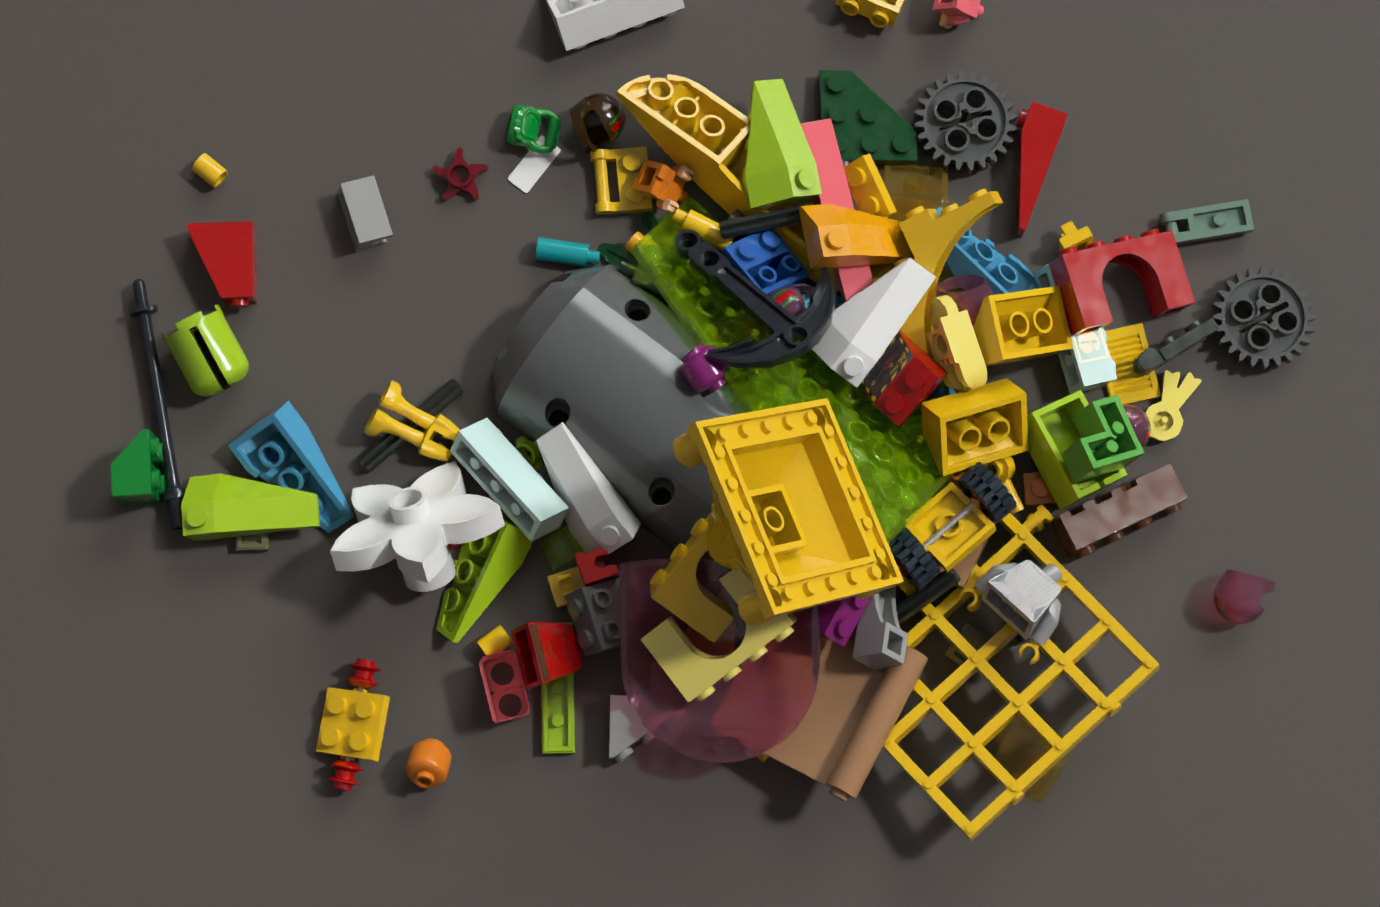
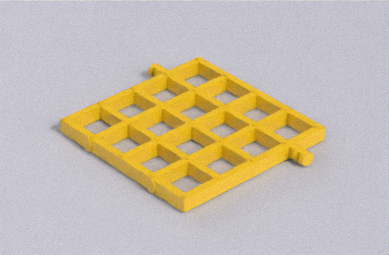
[882,504,1160,842]

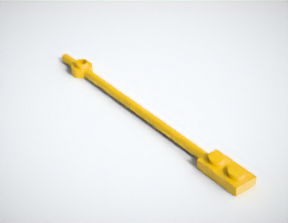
[844,154,1024,514]

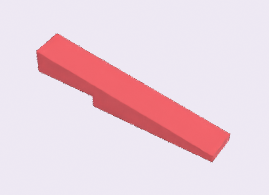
[801,118,874,303]

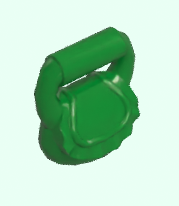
[505,105,561,154]

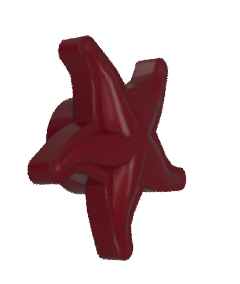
[433,147,488,201]

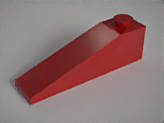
[1016,101,1068,237]

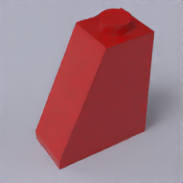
[188,221,257,309]

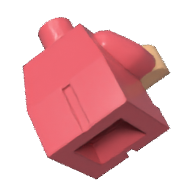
[932,0,984,29]

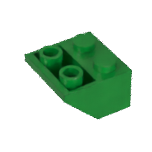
[111,429,166,505]

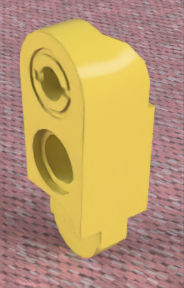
[926,295,987,392]

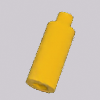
[672,208,734,251]

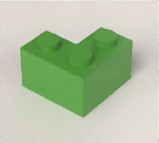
[1061,395,1144,483]

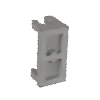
[337,175,393,252]

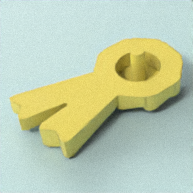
[1143,370,1202,442]

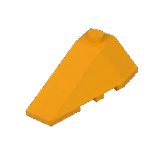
[799,204,915,270]

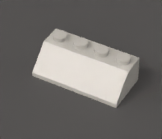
[545,0,685,51]

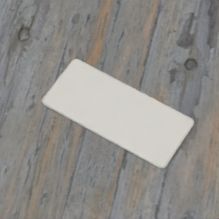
[508,136,561,193]

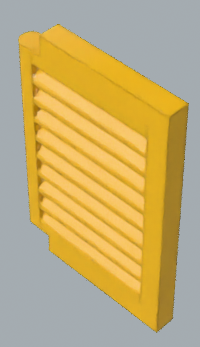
[1105,323,1161,406]

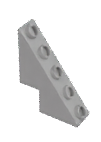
[609,663,737,763]

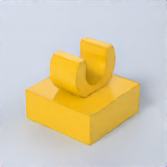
[1059,221,1094,251]
[547,566,584,609]

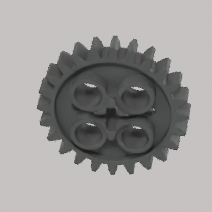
[914,70,1017,174]
[1210,266,1317,370]

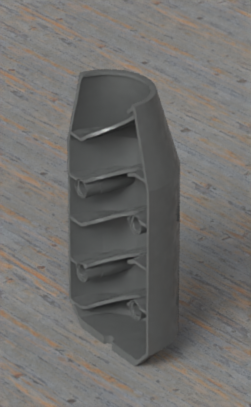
[491,264,875,575]

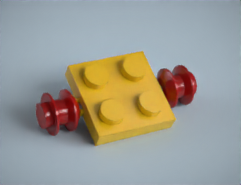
[316,658,390,791]

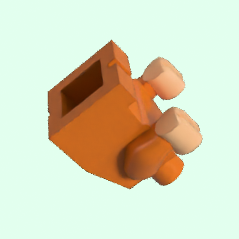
[632,160,694,215]

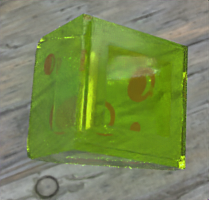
[539,525,586,570]

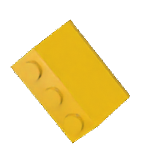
[973,286,1073,366]
[921,378,1029,476]

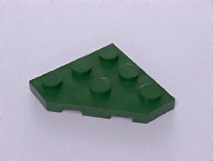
[818,70,918,165]

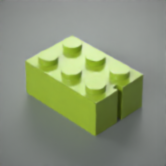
[1027,390,1128,510]

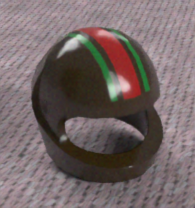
[570,93,626,153]

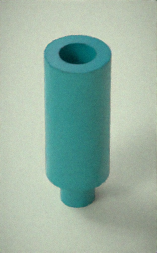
[535,237,601,268]

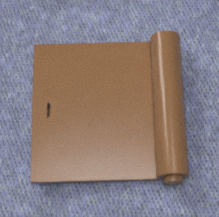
[710,609,928,802]

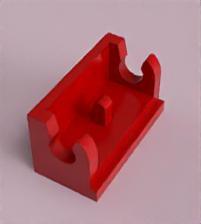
[574,549,620,587]

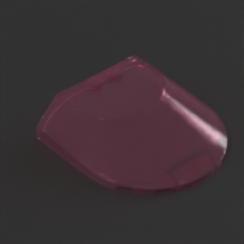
[619,558,820,763]

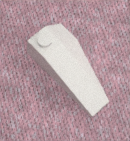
[812,257,936,387]
[536,422,641,555]

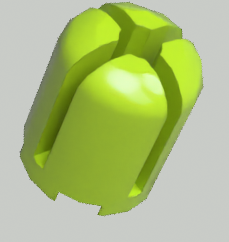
[161,304,249,397]

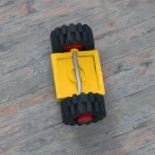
[887,462,1017,590]

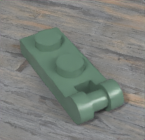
[1159,199,1254,246]

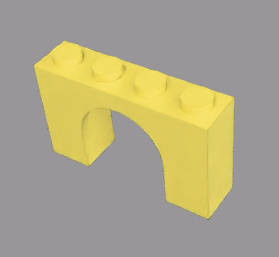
[641,569,797,703]

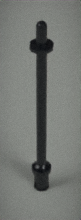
[129,279,186,530]

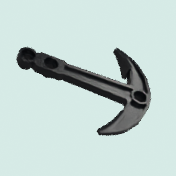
[675,230,836,369]

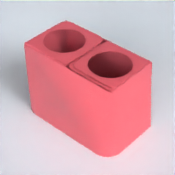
[479,650,530,723]

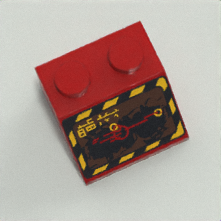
[861,330,948,426]

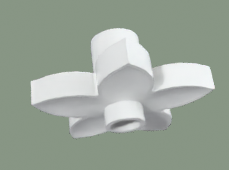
[330,461,505,592]

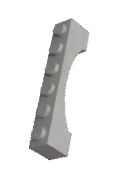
[853,472,928,670]

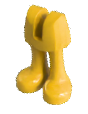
[363,380,460,462]

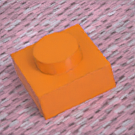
[1022,472,1057,507]

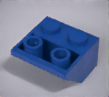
[721,229,810,295]

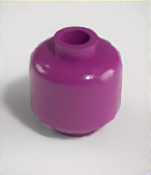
[680,344,729,394]

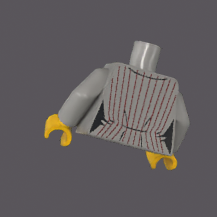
[959,560,1062,665]

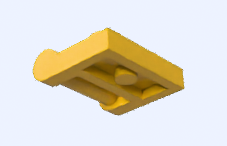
[590,146,652,215]

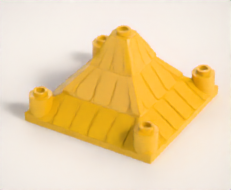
[673,398,904,627]

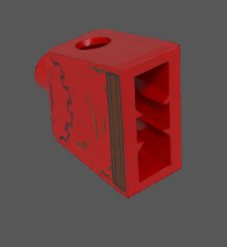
[510,622,584,691]

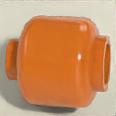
[406,738,452,789]

